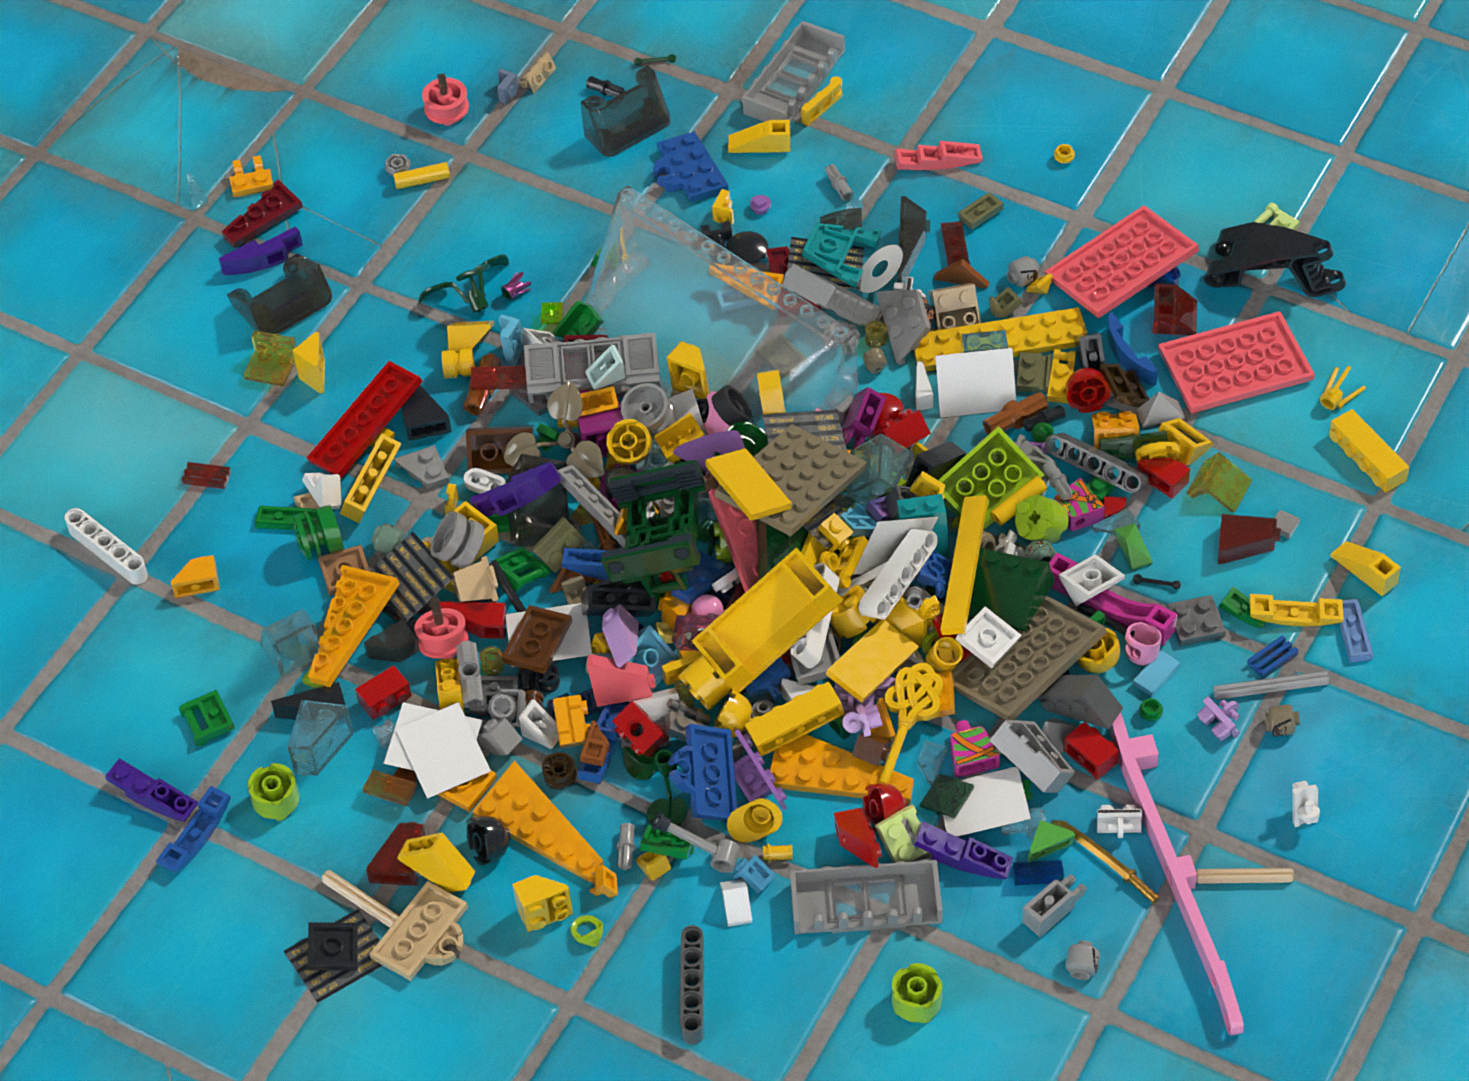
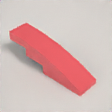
[894,141,983,170]

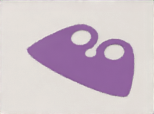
[673,430,745,471]

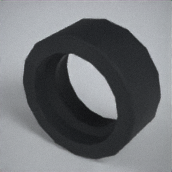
[712,385,752,427]

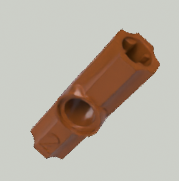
[464,353,501,416]
[983,392,1048,435]

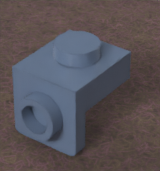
[497,68,519,104]

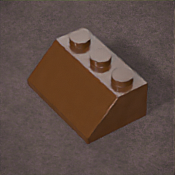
[466,425,535,474]

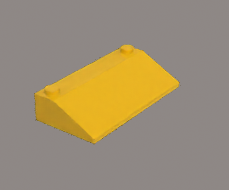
[692,548,843,693]

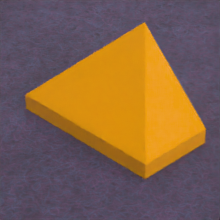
[580,386,619,417]
[870,698,896,748]

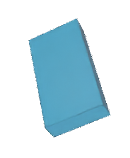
[1133,650,1180,697]

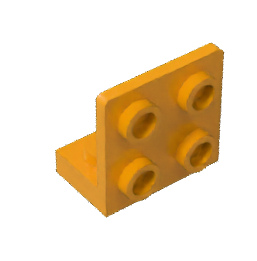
[1092,411,1139,450]

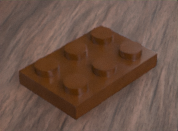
[501,605,572,674]

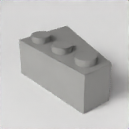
[989,720,1075,793]

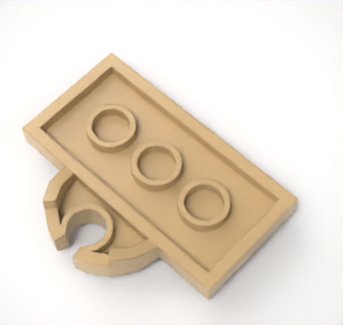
[370,881,468,981]

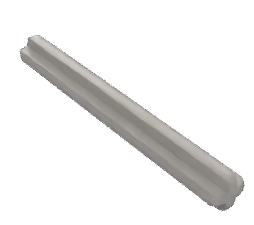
[1213,671,1329,700]

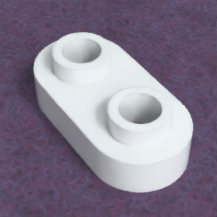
[464,468,506,494]
[711,568,741,594]

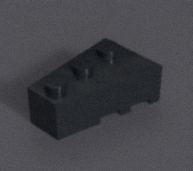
[582,575,656,618]

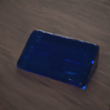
[1013,860,1064,885]

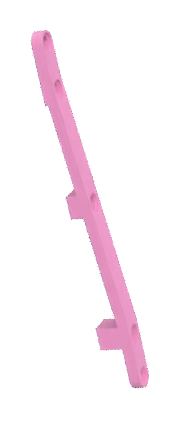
[1109,713,1243,1036]

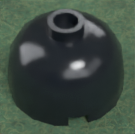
[467,816,511,865]

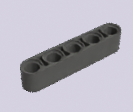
[1044,433,1149,493]
[680,925,705,1045]

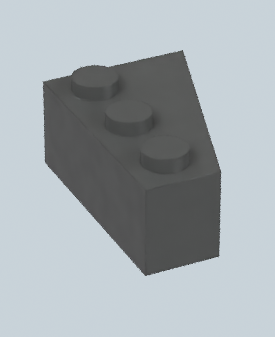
[1037,675,1123,729]

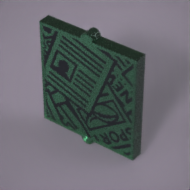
[920,774,975,818]

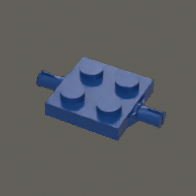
[915,549,953,598]
[744,657,791,701]

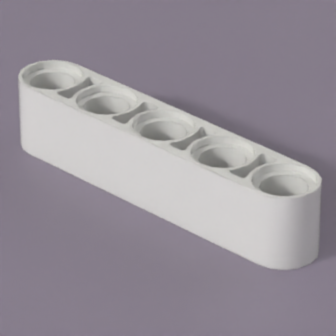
[64,508,148,584]
[859,529,937,620]
[791,563,839,668]

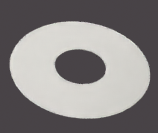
[859,245,903,293]

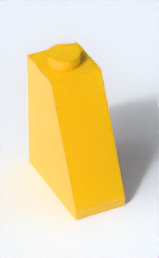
[397,833,476,893]

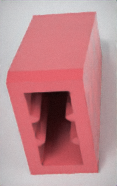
[587,654,656,707]

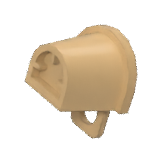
[452,556,498,602]

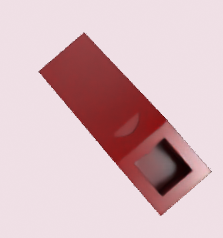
[440,601,507,639]
[833,807,881,868]

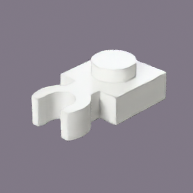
[995,530,1017,555]

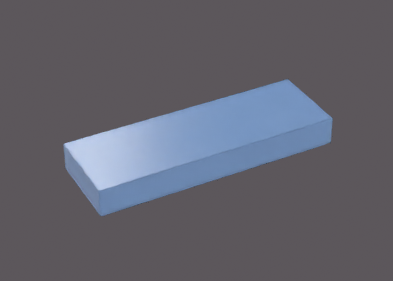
[1339,599,1374,662]

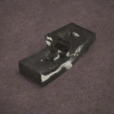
[820,208,862,230]

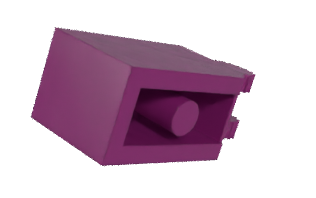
[842,387,886,452]

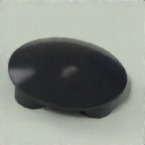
[726,231,768,267]

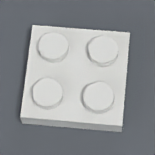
[955,607,1021,668]

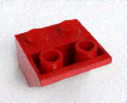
[868,408,931,455]

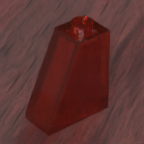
[1218,514,1281,564]
[366,822,426,886]

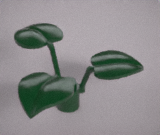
[418,254,509,313]
[623,747,687,826]

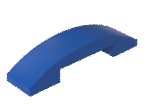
[1107,312,1158,386]
[156,786,231,873]

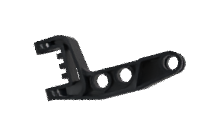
[1204,222,1346,297]

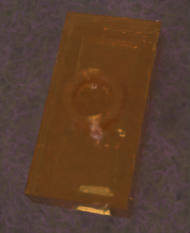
[363,770,417,806]

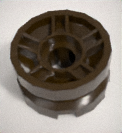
[542,752,576,790]

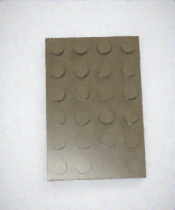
[715,424,867,536]
[951,596,1107,720]

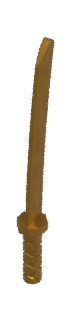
[1051,820,1159,904]

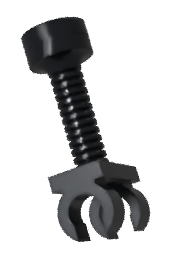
[700,220,735,267]

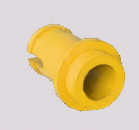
[763,844,793,863]

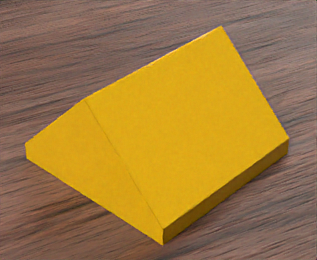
[292,332,325,393]

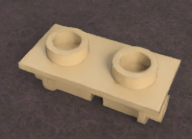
[520,52,556,93]

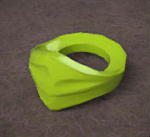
[571,915,603,947]

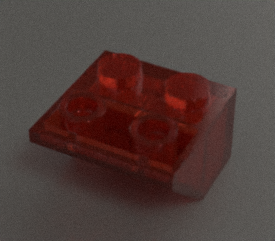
[1152,284,1197,336]

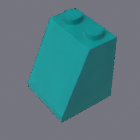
[897,494,950,559]

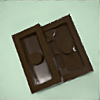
[1100,364,1149,408]

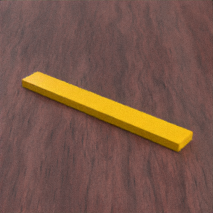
[940,495,988,635]

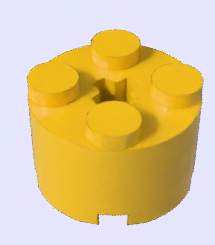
[830,585,877,639]
[678,655,732,711]

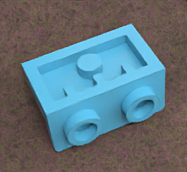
[499,315,524,367]

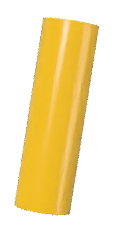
[393,162,450,190]
[990,476,1047,526]

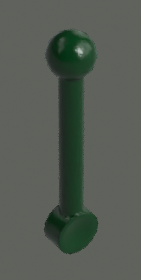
[634,54,676,66]

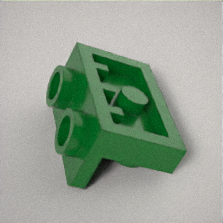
[552,301,604,340]
[640,825,694,860]

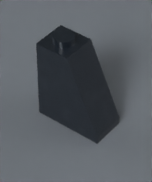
[401,385,452,441]
[906,441,966,487]

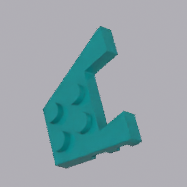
[802,223,882,288]

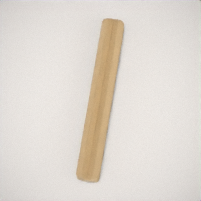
[1196,868,1294,884]
[322,870,399,928]

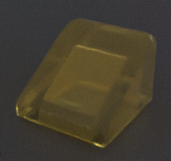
[674,680,694,708]

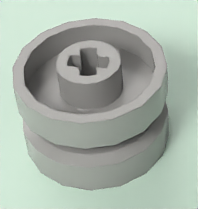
[621,383,676,440]
[430,511,484,569]

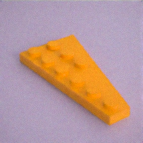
[308,565,400,687]
[770,734,914,804]
[472,760,604,883]

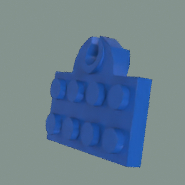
[653,131,729,203]
[668,724,737,822]

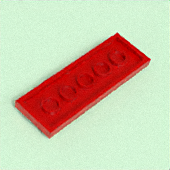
[306,361,423,479]

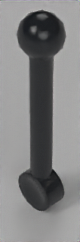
[1133,574,1181,589]

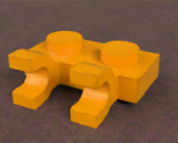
[229,155,274,198]

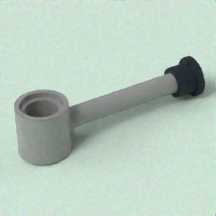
[652,812,740,873]

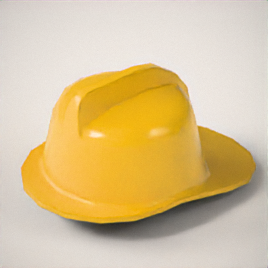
[727,798,783,843]

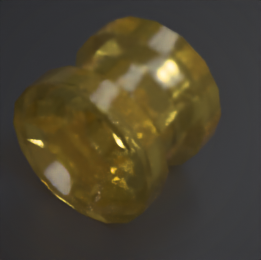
[865,321,887,348]
[479,647,504,676]

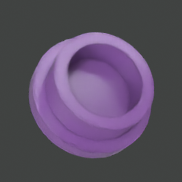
[750,195,771,215]

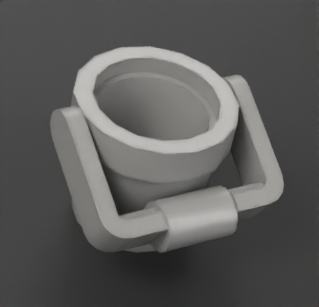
[488,689,526,727]

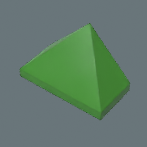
[1114,523,1153,571]
[1027,820,1075,863]

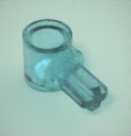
[643,441,667,471]
[1000,808,1047,840]

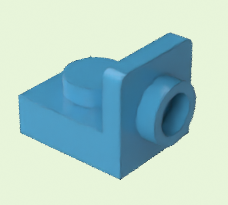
[732,855,775,893]

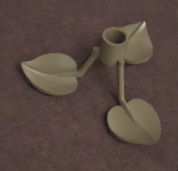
[504,382,605,478]

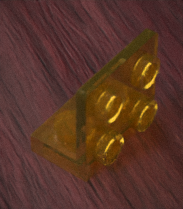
[243,330,297,386]
[1187,452,1252,513]

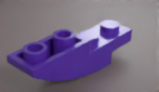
[218,226,303,275]
[470,461,562,517]
[105,758,198,822]
[913,821,1013,880]

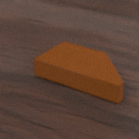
[580,721,610,766]

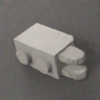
[1022,875,1087,937]

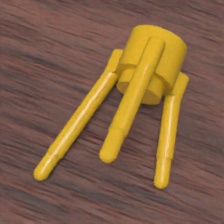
[1320,366,1366,410]

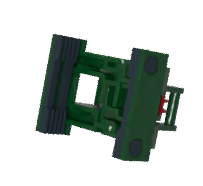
[601,460,706,597]

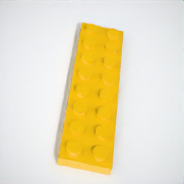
[913,307,1087,372]

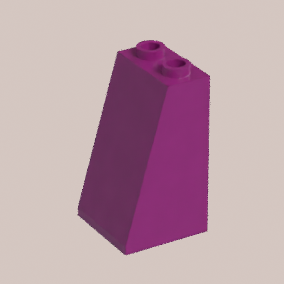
[577,388,624,458]

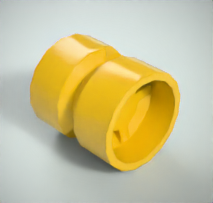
[442,348,475,379]
[925,637,963,673]

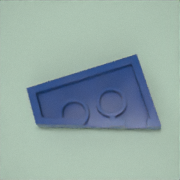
[671,549,733,604]

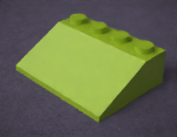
[938,426,1045,531]

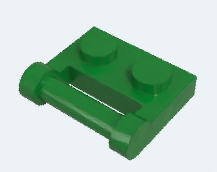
[491,547,550,591]
[179,690,235,746]

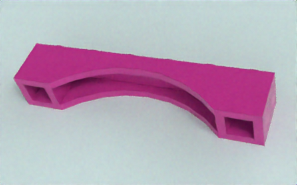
[1049,553,1177,646]

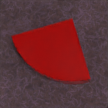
[1104,497,1127,520]

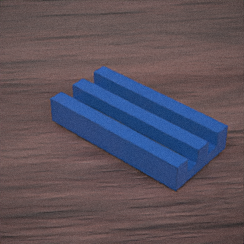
[1247,635,1299,679]

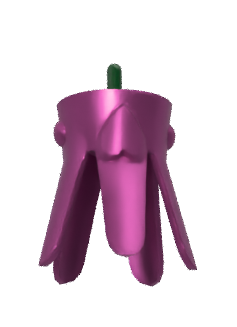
[501,272,531,301]

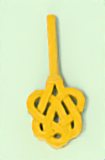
[879,663,944,784]

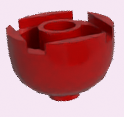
[1065,368,1110,413]
[863,783,907,832]

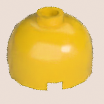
[606,419,652,465]
[1077,628,1120,674]
[714,690,752,738]

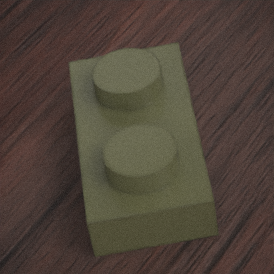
[958,192,1004,230]

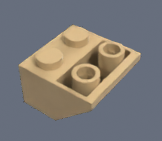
[928,283,981,330]

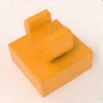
[589,864,618,898]

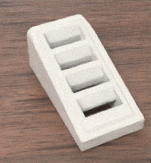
[916,361,934,411]

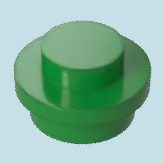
[1032,423,1054,442]
[1139,698,1163,721]

